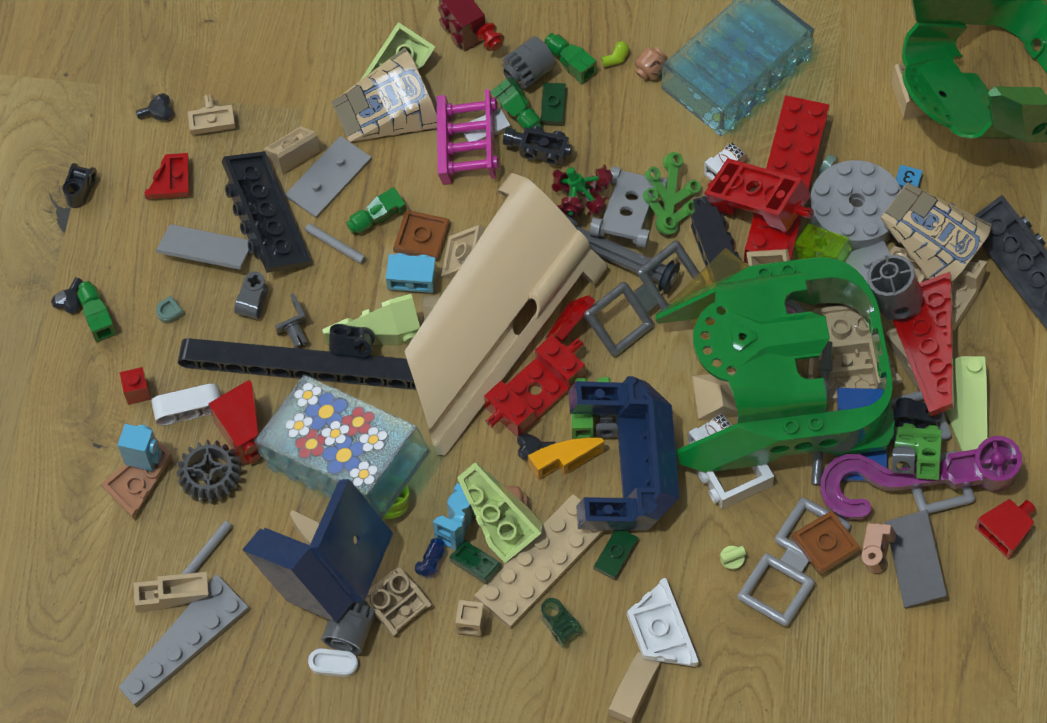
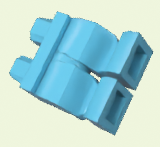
[433,483,476,550]

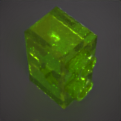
[795,223,852,262]

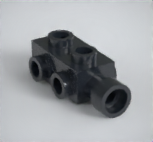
[503,126,572,165]

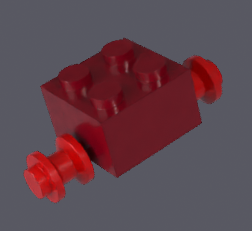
[438,0,505,52]

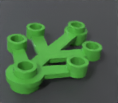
[642,152,701,235]

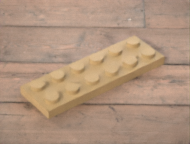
[474,494,606,629]

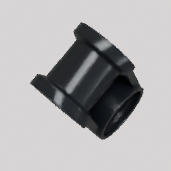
[62,163,97,208]
[329,324,375,358]
[894,397,942,429]

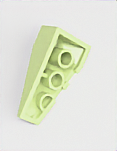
[361,22,435,80]
[322,294,420,345]
[944,356,987,451]
[457,462,543,563]

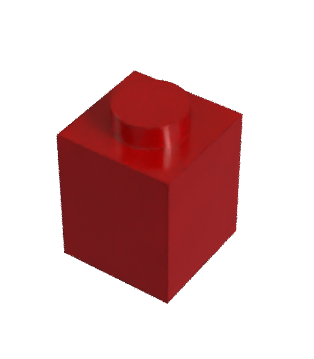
[119,367,151,405]

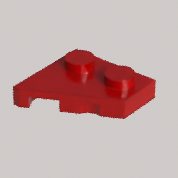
[144,153,190,199]
[545,295,596,341]

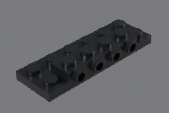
[222,151,311,273]
[974,195,1047,329]

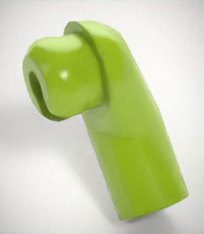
[601,41,629,68]

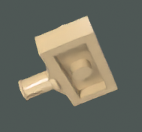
[188,94,236,135]

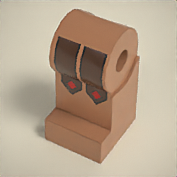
[862,523,896,573]

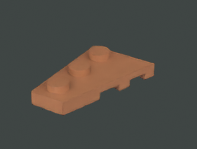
[101,439,172,519]

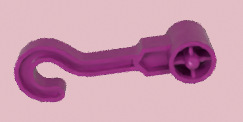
[820,436,1022,521]

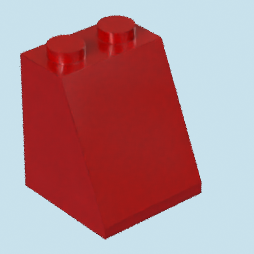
[208,379,264,467]

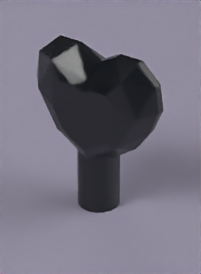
[136,93,174,121]
[51,277,83,314]
[517,433,556,460]

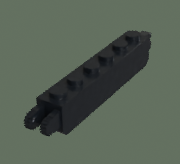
[691,196,746,340]

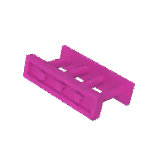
[436,89,499,185]

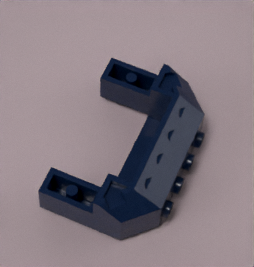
[569,376,679,530]

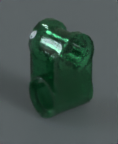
[541,598,583,648]

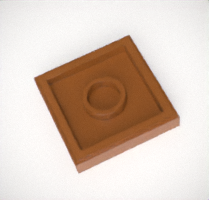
[393,209,450,262]
[791,510,861,575]

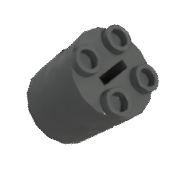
[867,255,923,320]

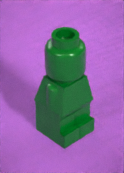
[544,33,597,85]
[491,77,542,130]
[346,187,406,234]
[78,281,117,342]

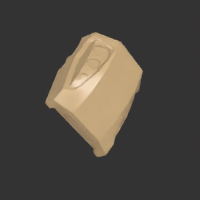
[365,567,431,636]

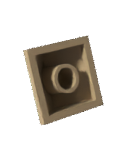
[891,63,927,120]
[264,126,320,175]

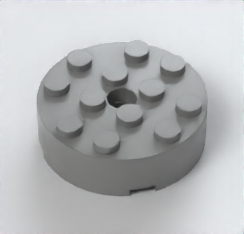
[809,160,901,253]

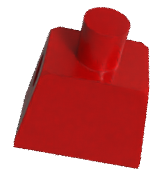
[975,499,1036,560]

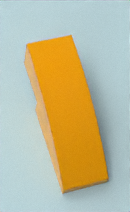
[528,438,604,480]

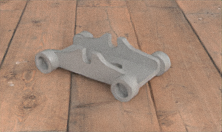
[589,166,667,248]

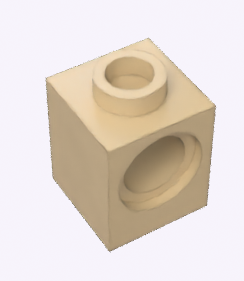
[455,600,485,636]

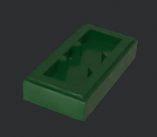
[540,82,566,126]
[593,530,638,580]
[449,540,503,585]

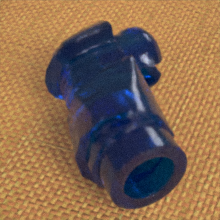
[415,538,445,577]

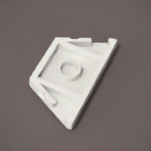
[627,578,699,667]

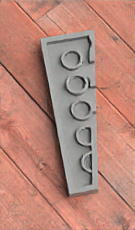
[119,574,249,707]

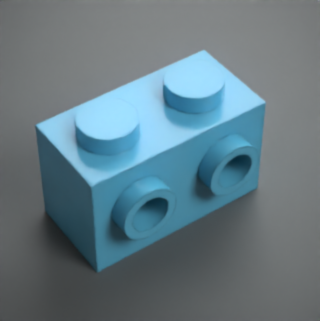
[386,253,436,293]
[117,424,162,471]

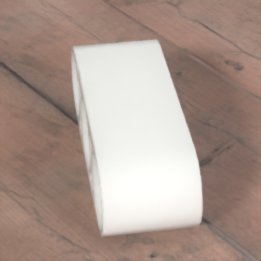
[151,384,221,426]

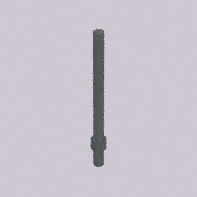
[811,341,833,485]

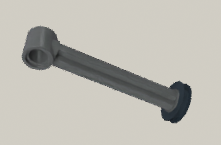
[564,214,680,294]

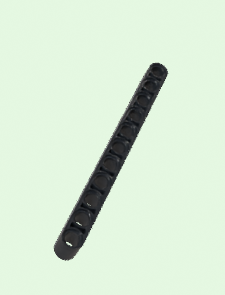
[177,338,417,390]

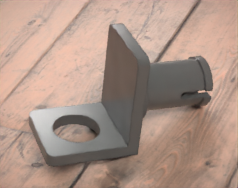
[275,293,309,349]

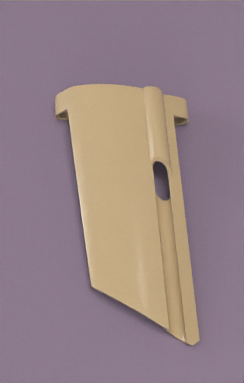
[404,173,608,455]

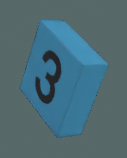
[896,165,923,189]

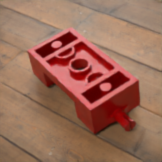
[704,158,814,232]
[484,335,585,437]

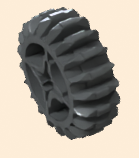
[176,440,242,504]

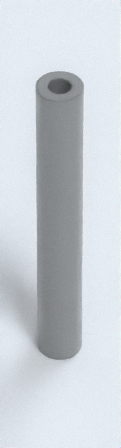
[305,223,366,264]
[182,521,232,574]

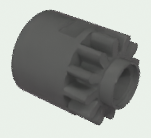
[502,36,556,90]
[321,601,375,655]

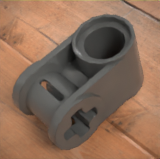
[234,272,268,319]

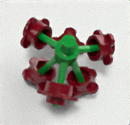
[551,164,613,217]

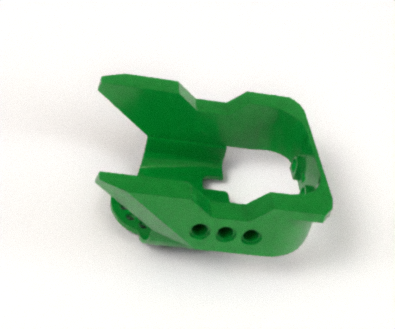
[902,0,1047,143]
[655,257,894,473]

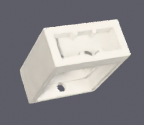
[697,464,774,510]

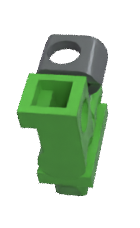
[572,377,618,439]
[892,423,942,480]

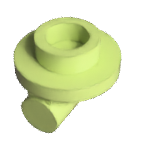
[719,546,746,570]

